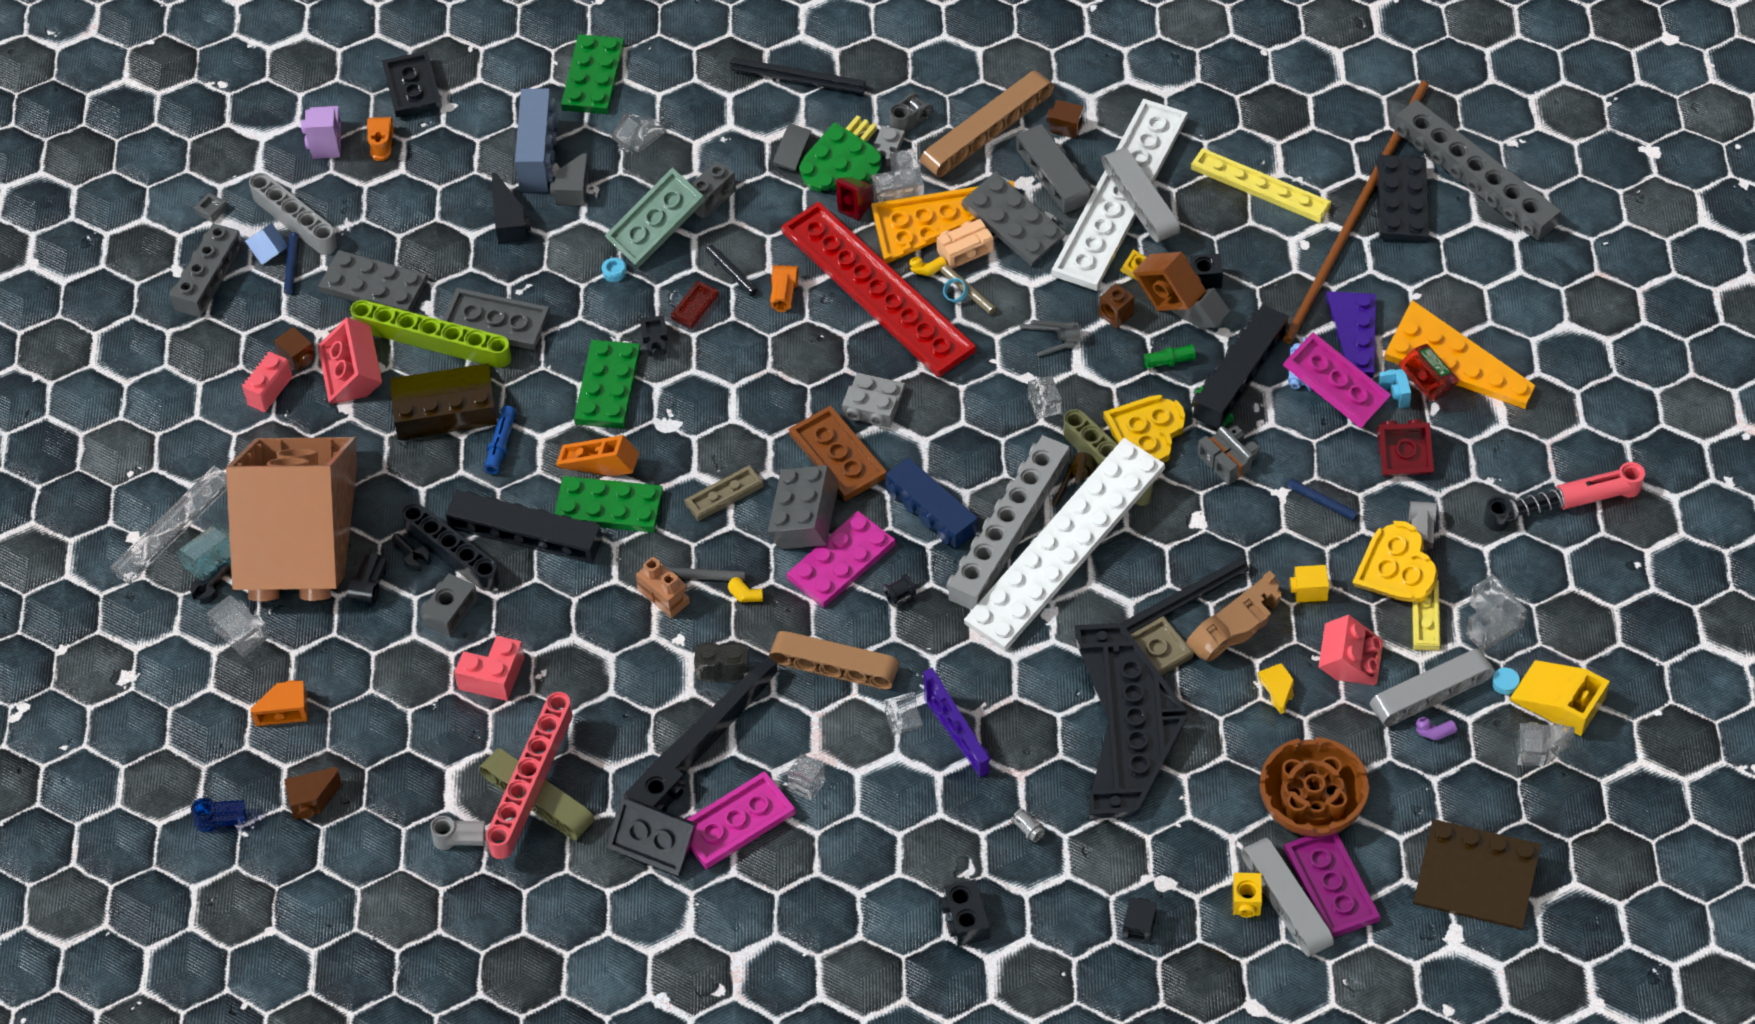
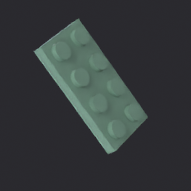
[605,167,706,268]

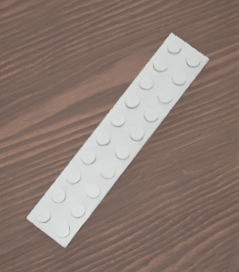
[1051,99,1188,291]
[964,438,1165,652]

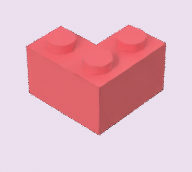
[454,636,525,701]

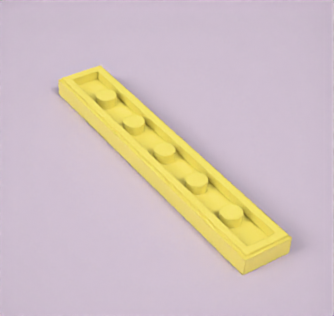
[1191,148,1332,223]

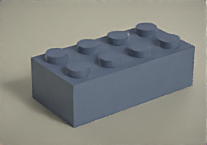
[515,88,558,193]

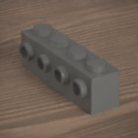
[1016,124,1091,214]
[170,223,243,318]

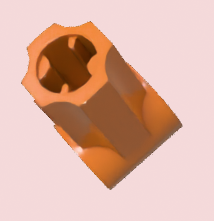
[770,265,798,312]

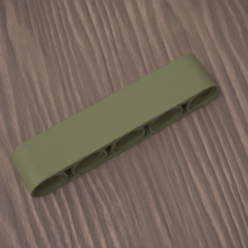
[1063,409,1153,506]
[479,748,595,840]

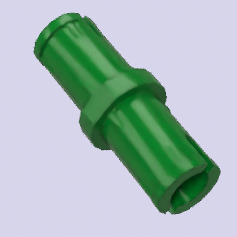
[1144,344,1196,370]

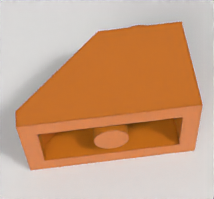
[251,680,308,726]

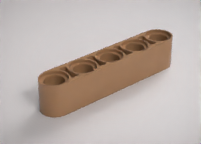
[769,631,899,690]

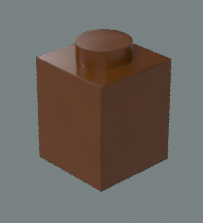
[1046,100,1084,139]
[274,327,315,372]

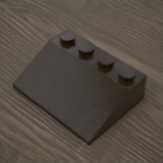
[390,363,497,440]
[1413,819,1541,930]

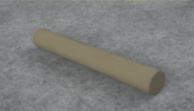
[940,264,997,315]

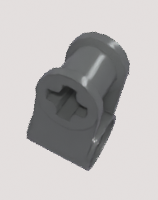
[889,92,933,134]

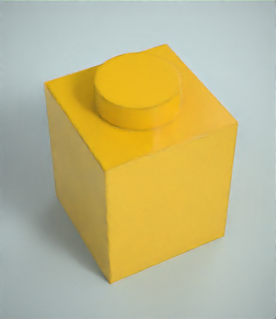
[1289,565,1329,603]

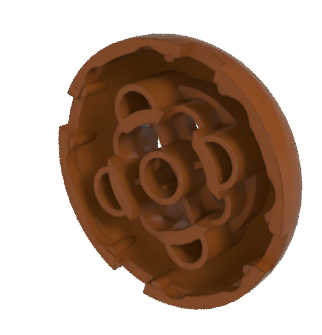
[1260,737,1369,837]

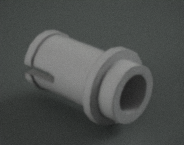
[1011,809,1045,842]

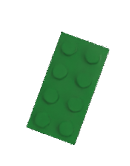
[561,34,625,114]
[574,340,641,429]
[554,476,663,533]

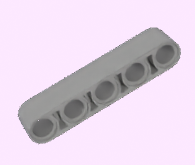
[1102,147,1180,243]
[249,173,337,255]
[1370,649,1495,727]
[1241,837,1334,957]

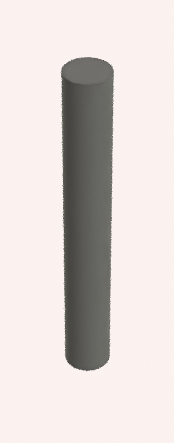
[668,567,746,582]

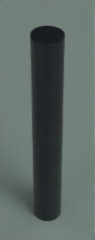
[706,245,757,296]

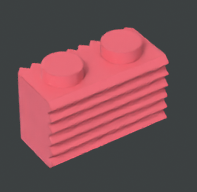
[242,352,293,412]

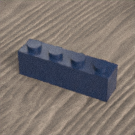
[885,457,978,550]

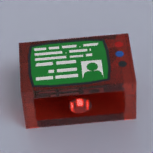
[1398,343,1460,402]

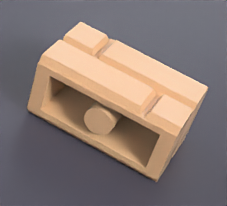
[936,219,993,269]

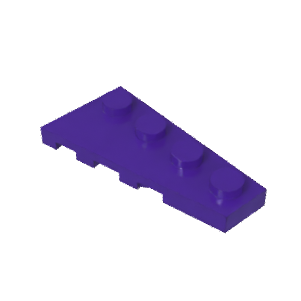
[1326,291,1376,379]
[923,668,991,777]

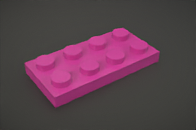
[1283,332,1391,429]
[786,511,895,608]
[687,771,796,869]

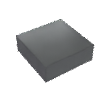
[193,192,228,223]

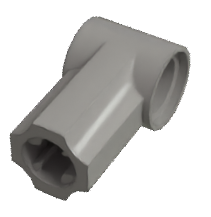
[1409,501,1437,552]
[430,816,485,850]

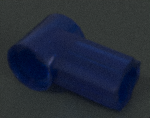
[191,798,246,832]

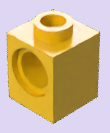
[1232,873,1262,918]

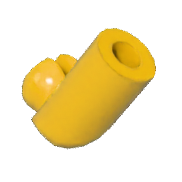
[909,256,947,276]

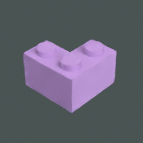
[301,106,342,159]

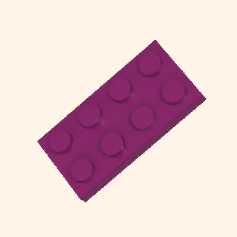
[1283,833,1380,938]

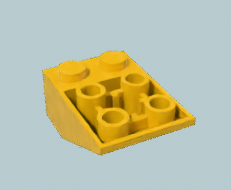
[1510,660,1610,736]

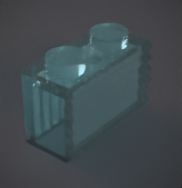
[176,522,231,579]

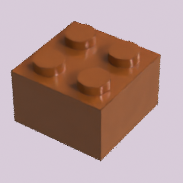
[1133,252,1206,311]

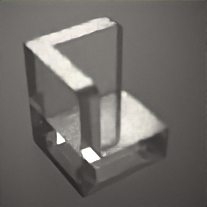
[884,692,922,735]

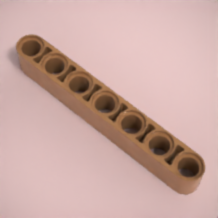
[920,70,1054,177]

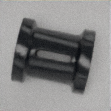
[882,574,916,606]

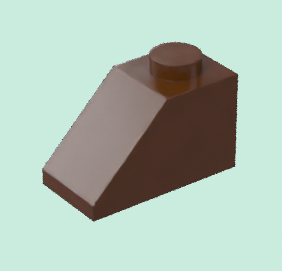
[284,767,342,820]

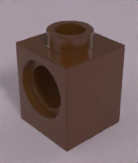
[1099,283,1134,329]

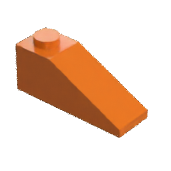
[556,435,639,476]

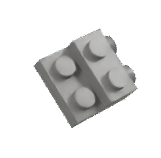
[842,373,905,428]

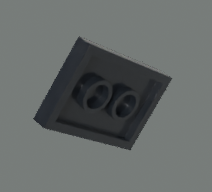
[382,50,442,117]
[606,796,697,876]

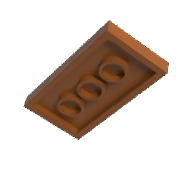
[789,405,887,502]

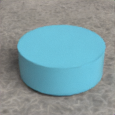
[602,258,627,282]
[1492,668,1520,695]

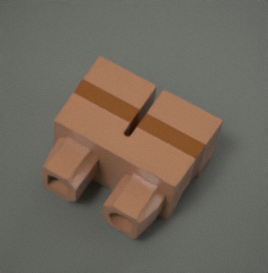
[636,557,690,619]

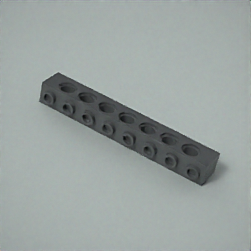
[1394,99,1561,241]

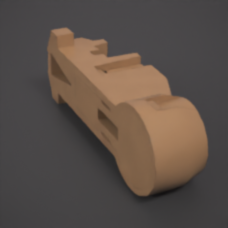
[1186,570,1281,662]

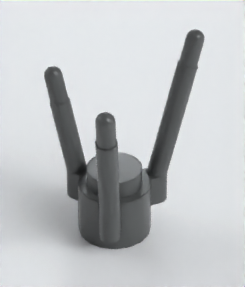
[1020,320,1080,357]

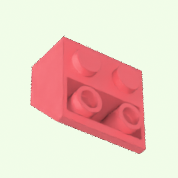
[1318,615,1383,685]

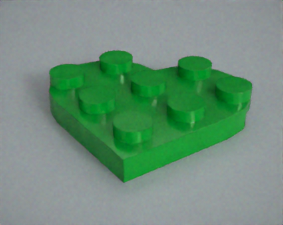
[799,122,881,193]

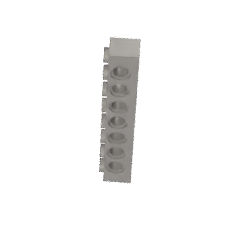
[946,435,1070,610]

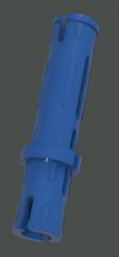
[483,406,517,475]

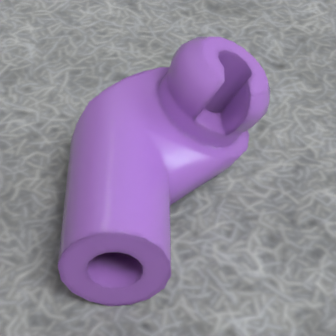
[1416,717,1457,741]

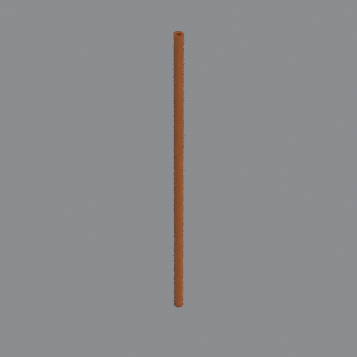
[1283,81,1429,344]

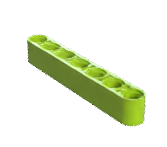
[350,300,512,368]

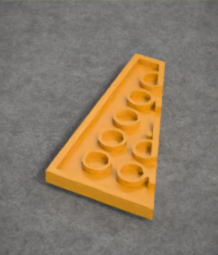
[871,181,1015,264]
[1384,300,1535,409]

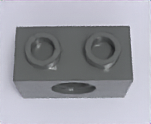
[421,573,478,637]

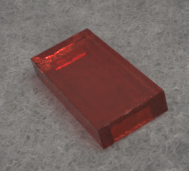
[671,281,718,329]

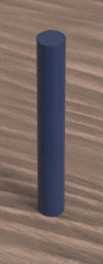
[283,232,299,295]
[1287,478,1359,521]

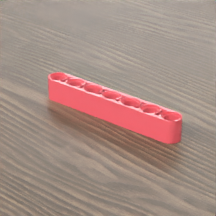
[486,692,573,859]

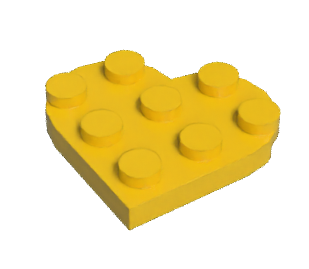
[1103,395,1185,463]
[1352,521,1438,602]

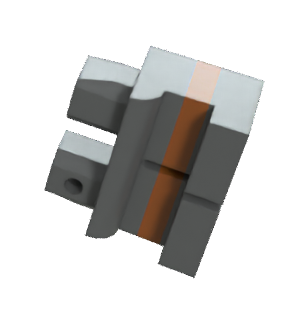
[1197,425,1260,485]

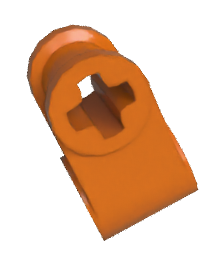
[367,117,394,161]

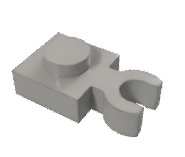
[874,126,905,166]

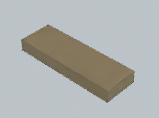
[685,465,763,522]

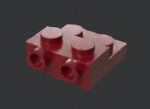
[1377,419,1434,477]

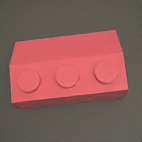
[318,317,382,404]

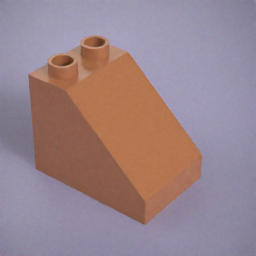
[226,437,357,601]

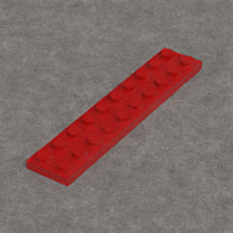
[781,201,976,378]

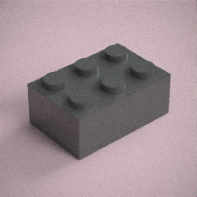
[768,465,839,550]

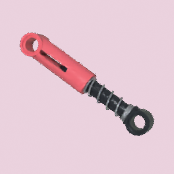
[1484,462,1645,531]

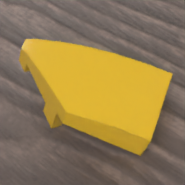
[1258,663,1294,714]

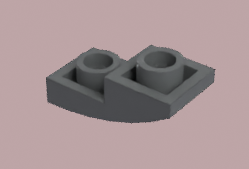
[773,123,812,172]

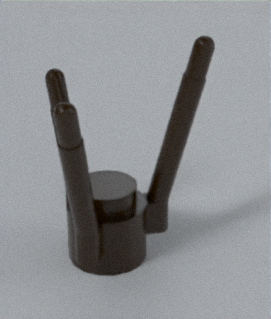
[1052,452,1096,507]

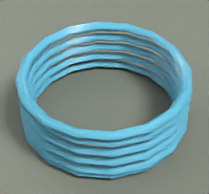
[943,278,968,303]

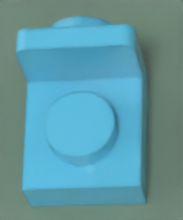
[1379,369,1411,409]

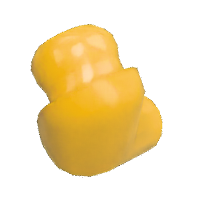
[728,577,763,602]

